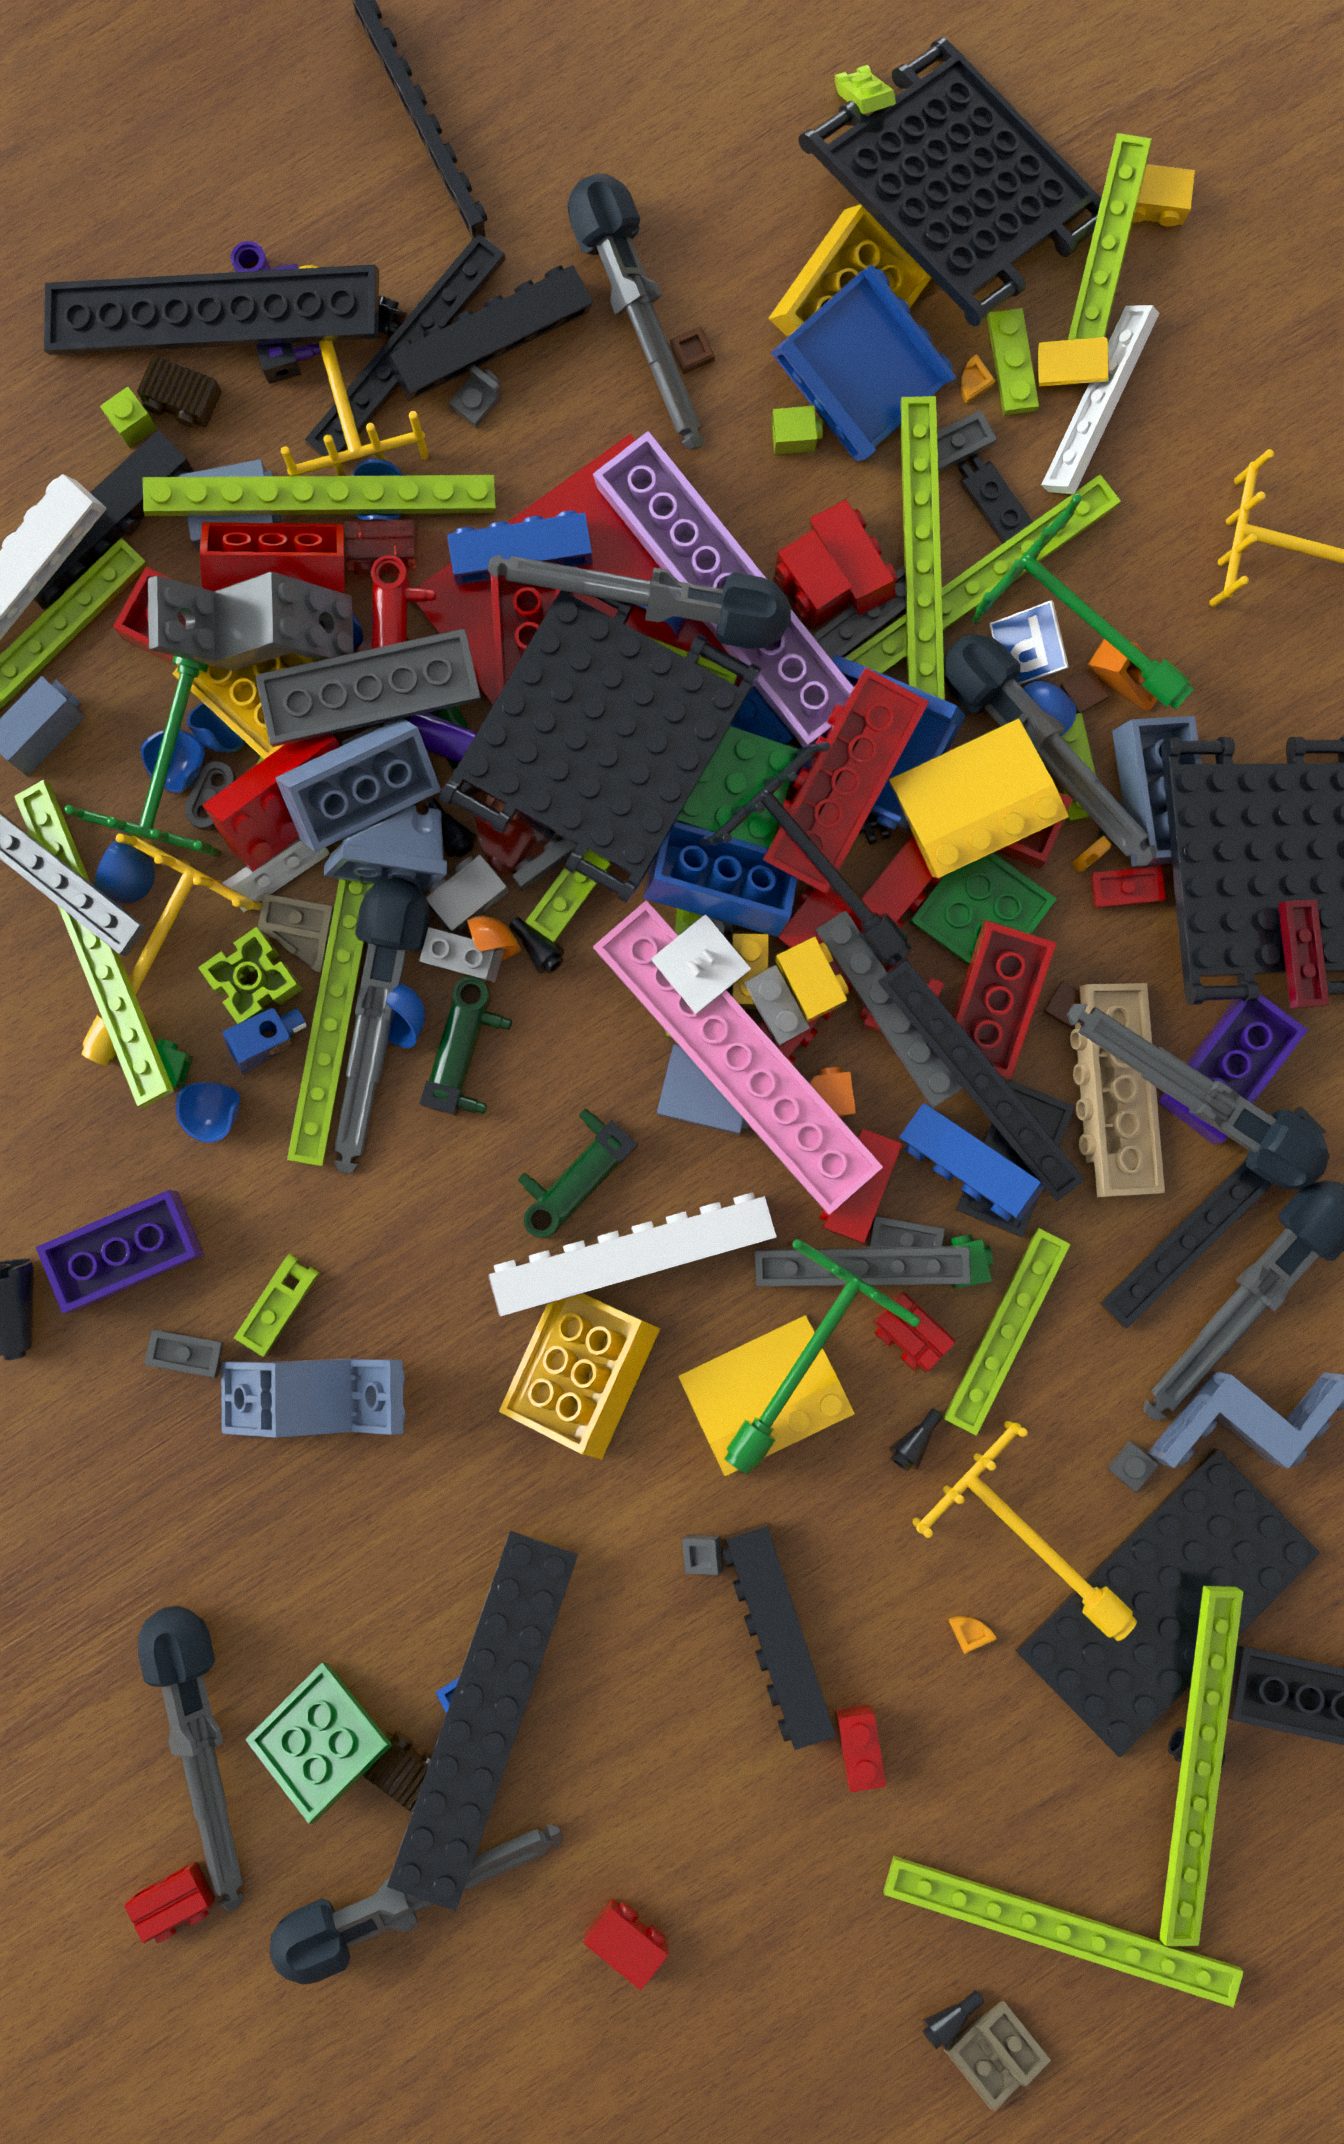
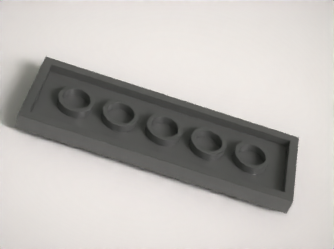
[255,629,481,747]

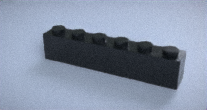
[389,265,593,401]
[34,430,194,610]
[722,1522,836,1750]

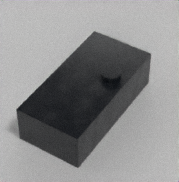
[1227,1646,1344,1745]

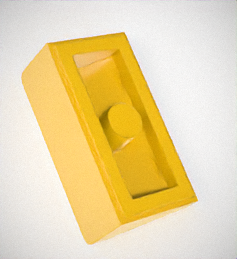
[1038,337,1109,387]

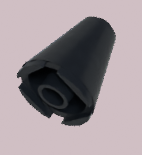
[0,1258,34,1360]

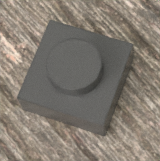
[1106,1441,1159,1493]
[682,1534,723,1575]

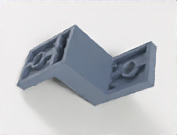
[221,1358,405,1438]
[1147,1371,1344,1469]

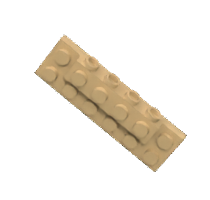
[1070,983,1165,1197]

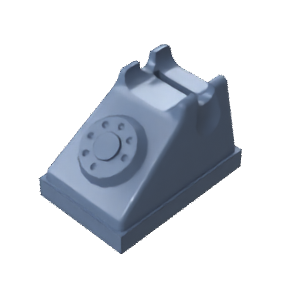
[324,805,447,892]

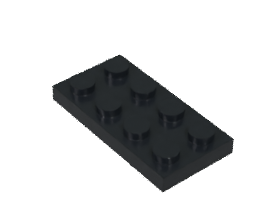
[955,1080,1075,1237]

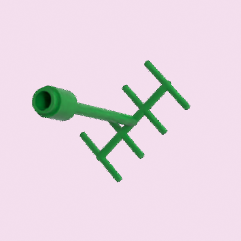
[972,494,1195,710]
[64,626,222,857]
[724,1239,920,1475]

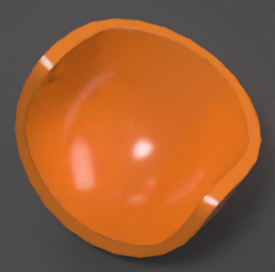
[466,916,521,961]

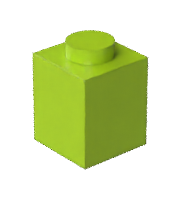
[100,387,157,448]
[771,406,823,455]

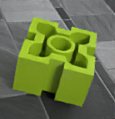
[198,927,303,1024]

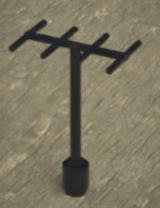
[699,742,911,966]

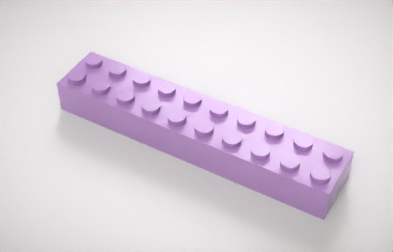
[593,431,854,747]

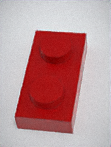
[1090,866,1166,909]

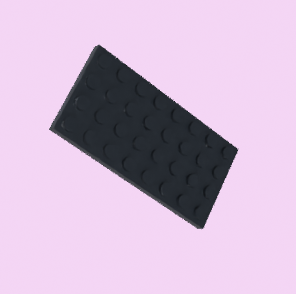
[1015,1449,1320,1758]

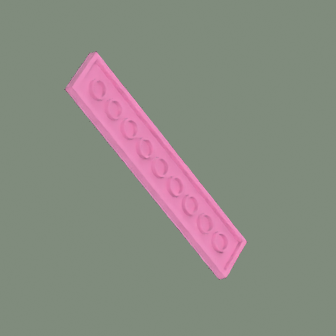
[593,900,883,1215]

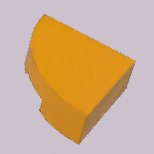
[960,354,996,404]
[1071,836,1112,873]
[948,1616,997,1654]

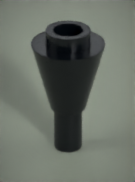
[424,798,476,857]
[509,917,564,974]
[889,1408,943,1471]
[922,1990,984,2051]

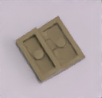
[944,2001,1051,2111]

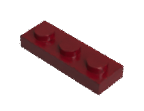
[1278,899,1329,1009]

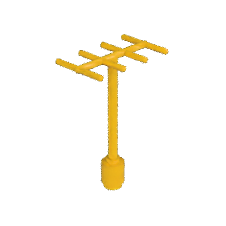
[281,265,429,476]
[1209,449,1344,607]
[81,834,262,1066]
[913,1421,1137,1641]

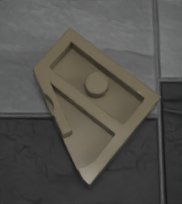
[258,893,334,973]

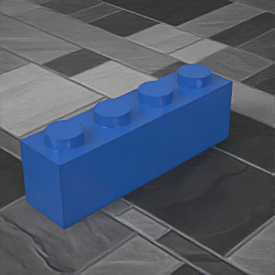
[447,510,593,585]
[899,1102,1045,1222]

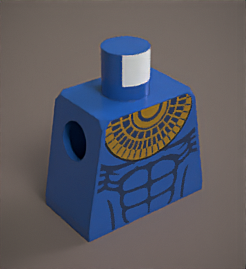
[222,1008,307,1074]

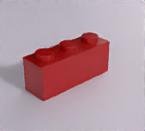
[809,499,898,616]
[819,1128,902,1244]

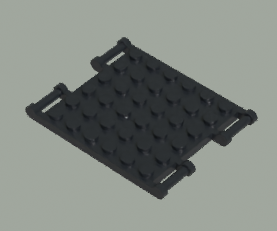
[798,37,1102,327]
[439,566,762,904]
[1161,736,1344,1005]

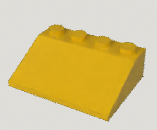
[768,204,931,337]
[172,653,315,759]
[889,719,1069,878]
[499,1293,661,1460]
[678,1315,855,1476]

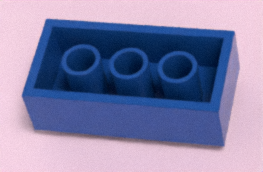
[643,821,797,937]

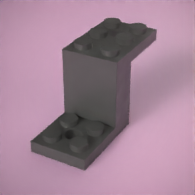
[148,572,354,671]

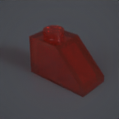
[473,797,536,874]

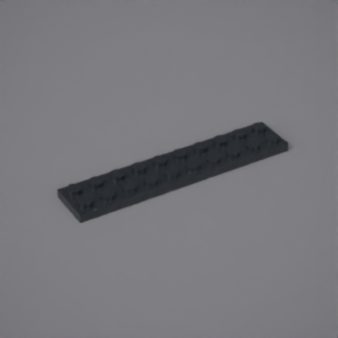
[44,264,379,355]
[387,1530,578,1911]

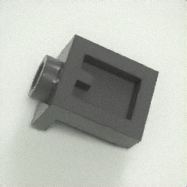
[449,364,502,428]

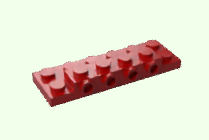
[763,667,929,893]

